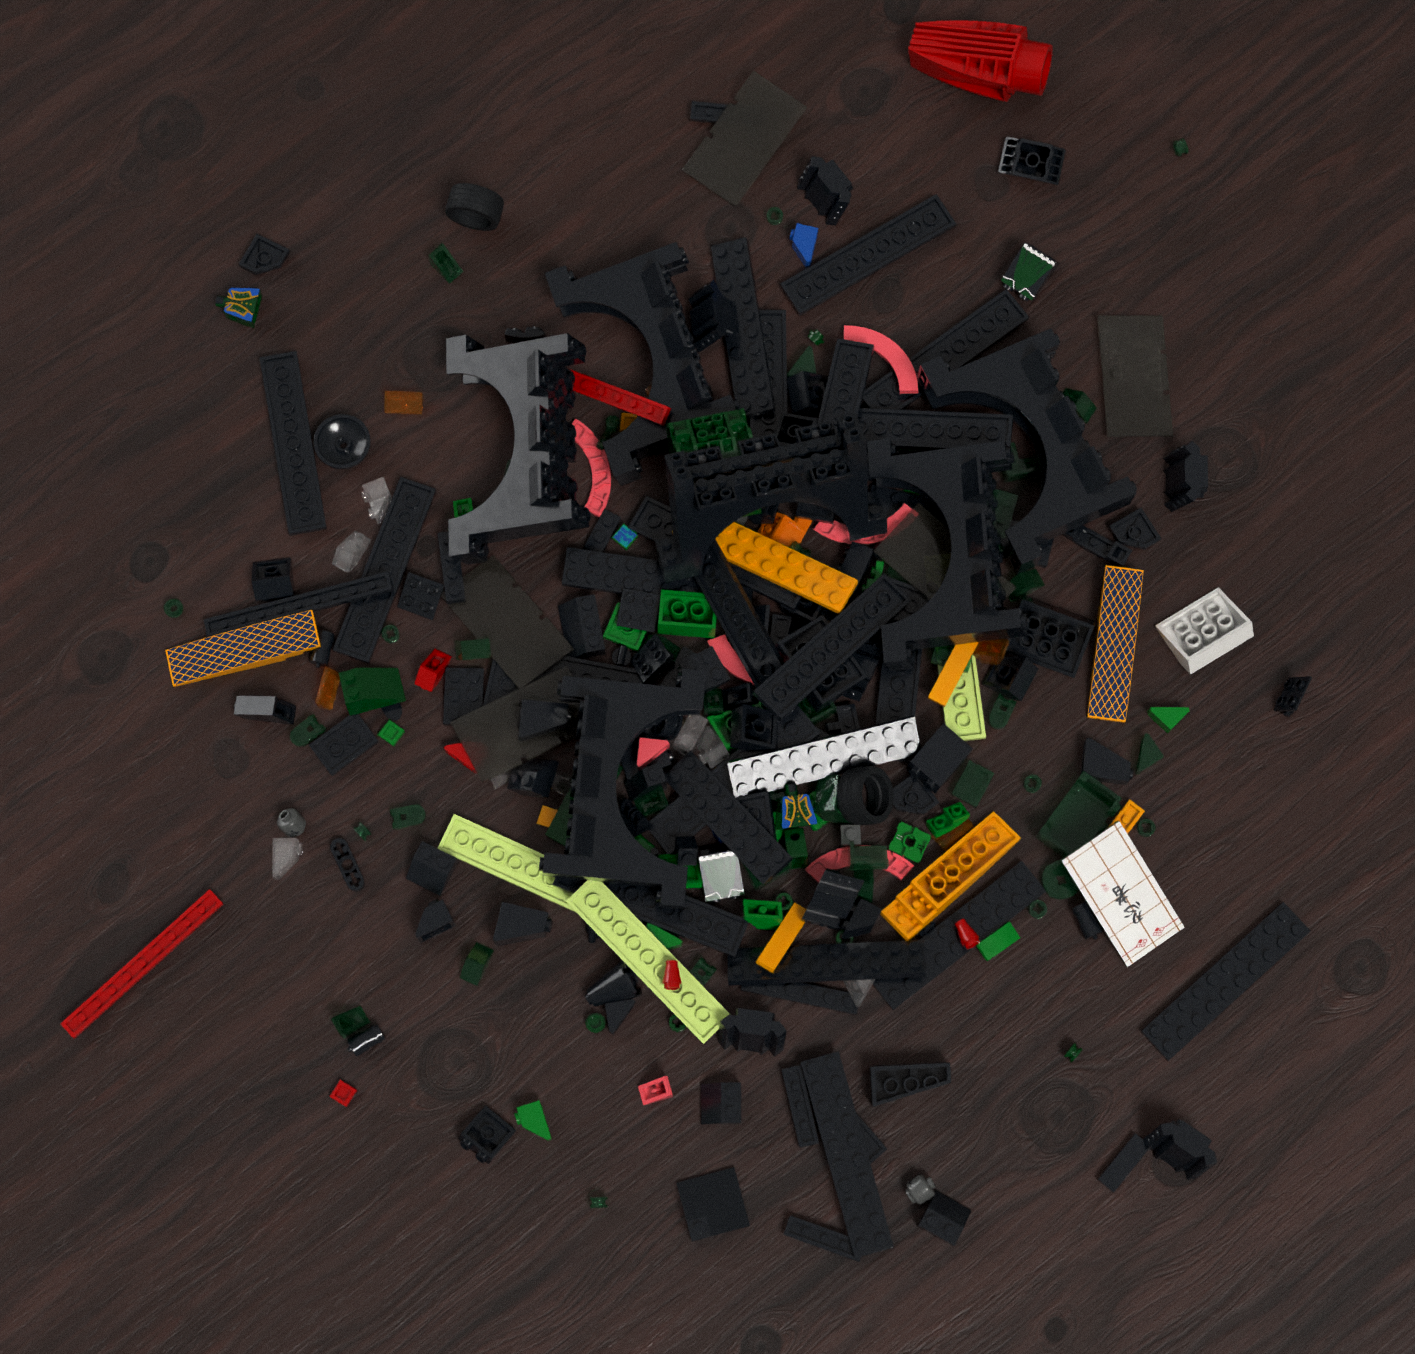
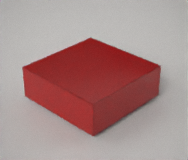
[329,1080,358,1107]

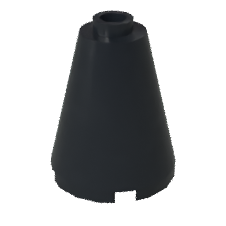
[585,961,642,1007]

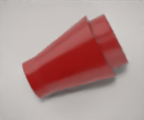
[955,919,980,950]
[662,960,682,990]

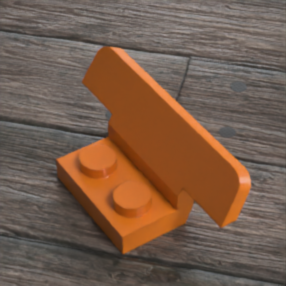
[757,513,812,550]

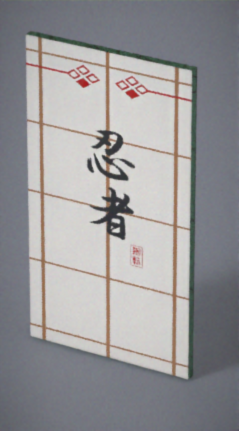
[1061,821,1184,967]

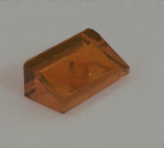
[385,391,423,414]
[315,667,340,710]
[931,819,974,852]

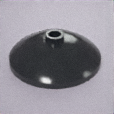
[314,414,371,469]

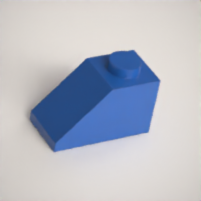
[789,223,818,268]

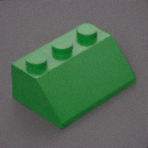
[658,590,716,638]

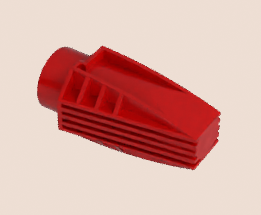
[908,20,1053,102]

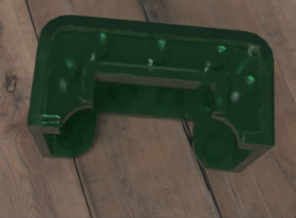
[1035,771,1122,859]

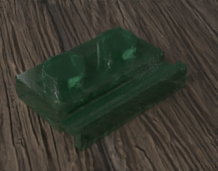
[951,760,995,808]

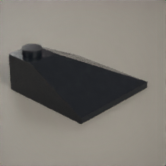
[677,1167,750,1242]

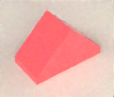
[637,738,670,771]
[638,1076,673,1106]

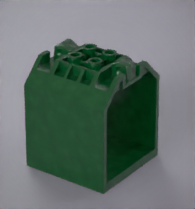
[666,408,761,517]

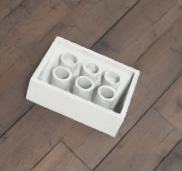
[1155,587,1254,675]

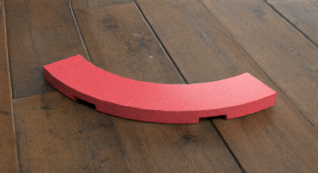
[844,325,918,394]
[572,418,611,518]
[813,503,920,545]
[707,634,755,686]
[804,845,914,884]

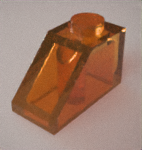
[972,639,1010,665]

